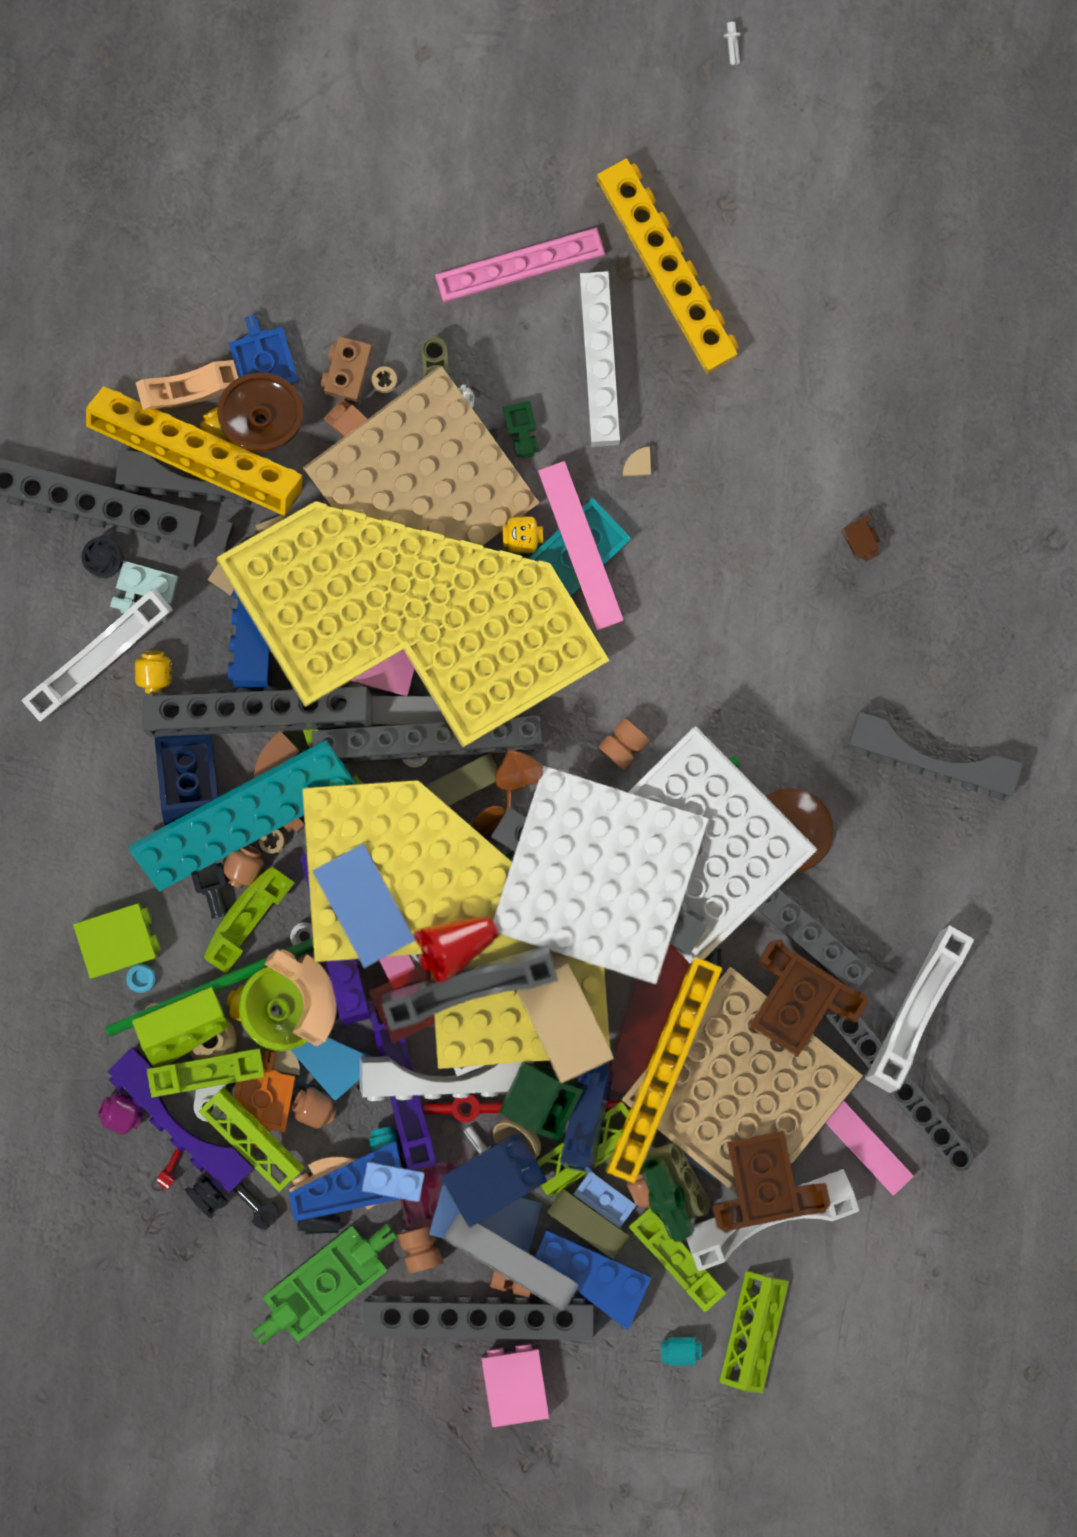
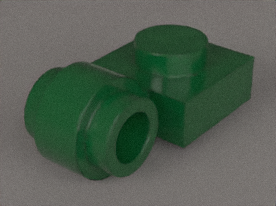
[502,401,539,458]

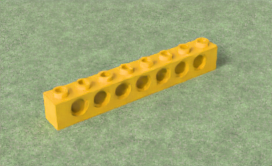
[597,158,739,375]
[86,386,302,516]
[605,957,722,1183]

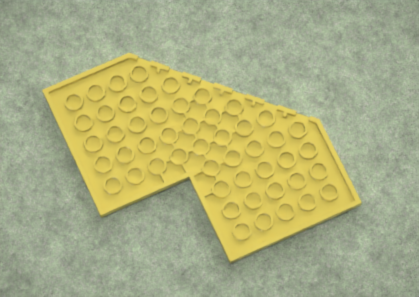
[216,501,609,748]
[303,781,610,1069]

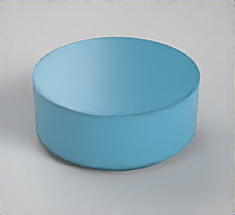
[126,964,156,993]

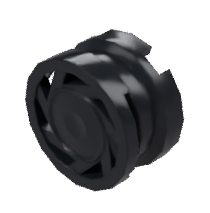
[81,537,123,578]
[185,1174,229,1218]

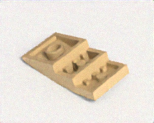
[516,953,613,1083]

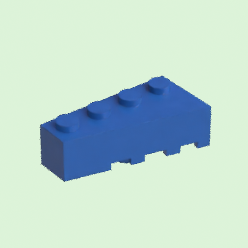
[228,590,272,692]
[535,1228,651,1330]

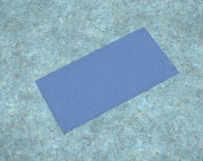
[313,843,415,968]
[429,1183,542,1254]

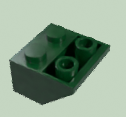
[499,1061,583,1141]

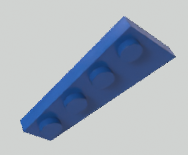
[289,1141,402,1222]

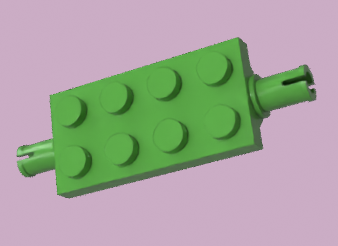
[252,1223,398,1345]

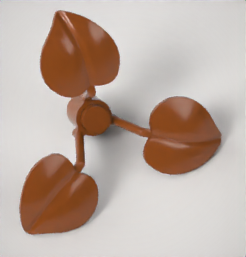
[471,749,578,839]

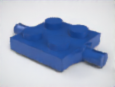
[229,315,299,385]

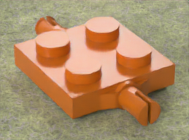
[234,1050,296,1148]

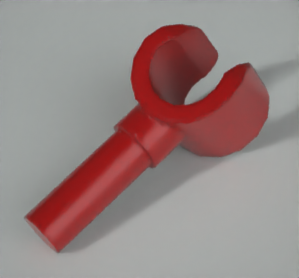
[157,1149,182,1190]

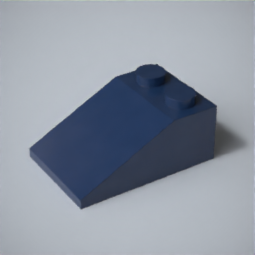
[154,734,219,826]
[440,1132,548,1228]

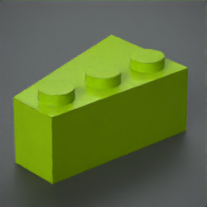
[132,987,229,1068]

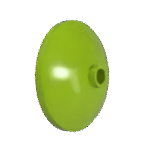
[239,967,308,1051]

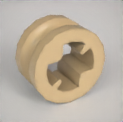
[372,366,397,393]
[259,830,286,854]

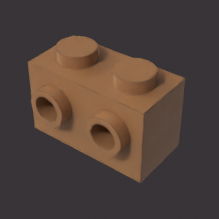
[321,336,373,403]

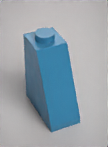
[291,1037,372,1101]

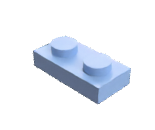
[362,1162,425,1202]
[573,1173,636,1228]

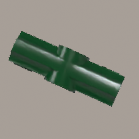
[640,1156,694,1242]

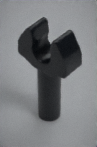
[233,1182,280,1230]

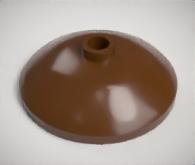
[217,373,303,452]
[766,788,833,873]

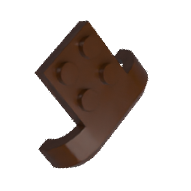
[749,940,868,1057]
[712,1131,831,1233]

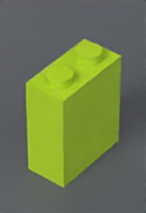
[73,903,161,979]

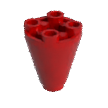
[413,917,498,984]

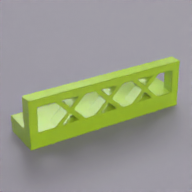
[198,1086,304,1192]
[537,1102,629,1198]
[719,1271,789,1393]

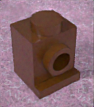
[841,515,880,562]

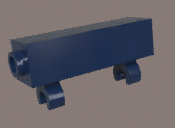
[560,1063,614,1173]

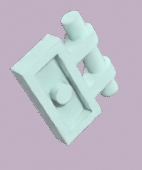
[110,561,179,622]

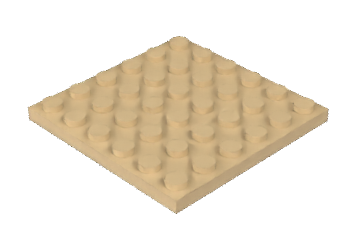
[303,365,540,545]
[621,967,863,1195]

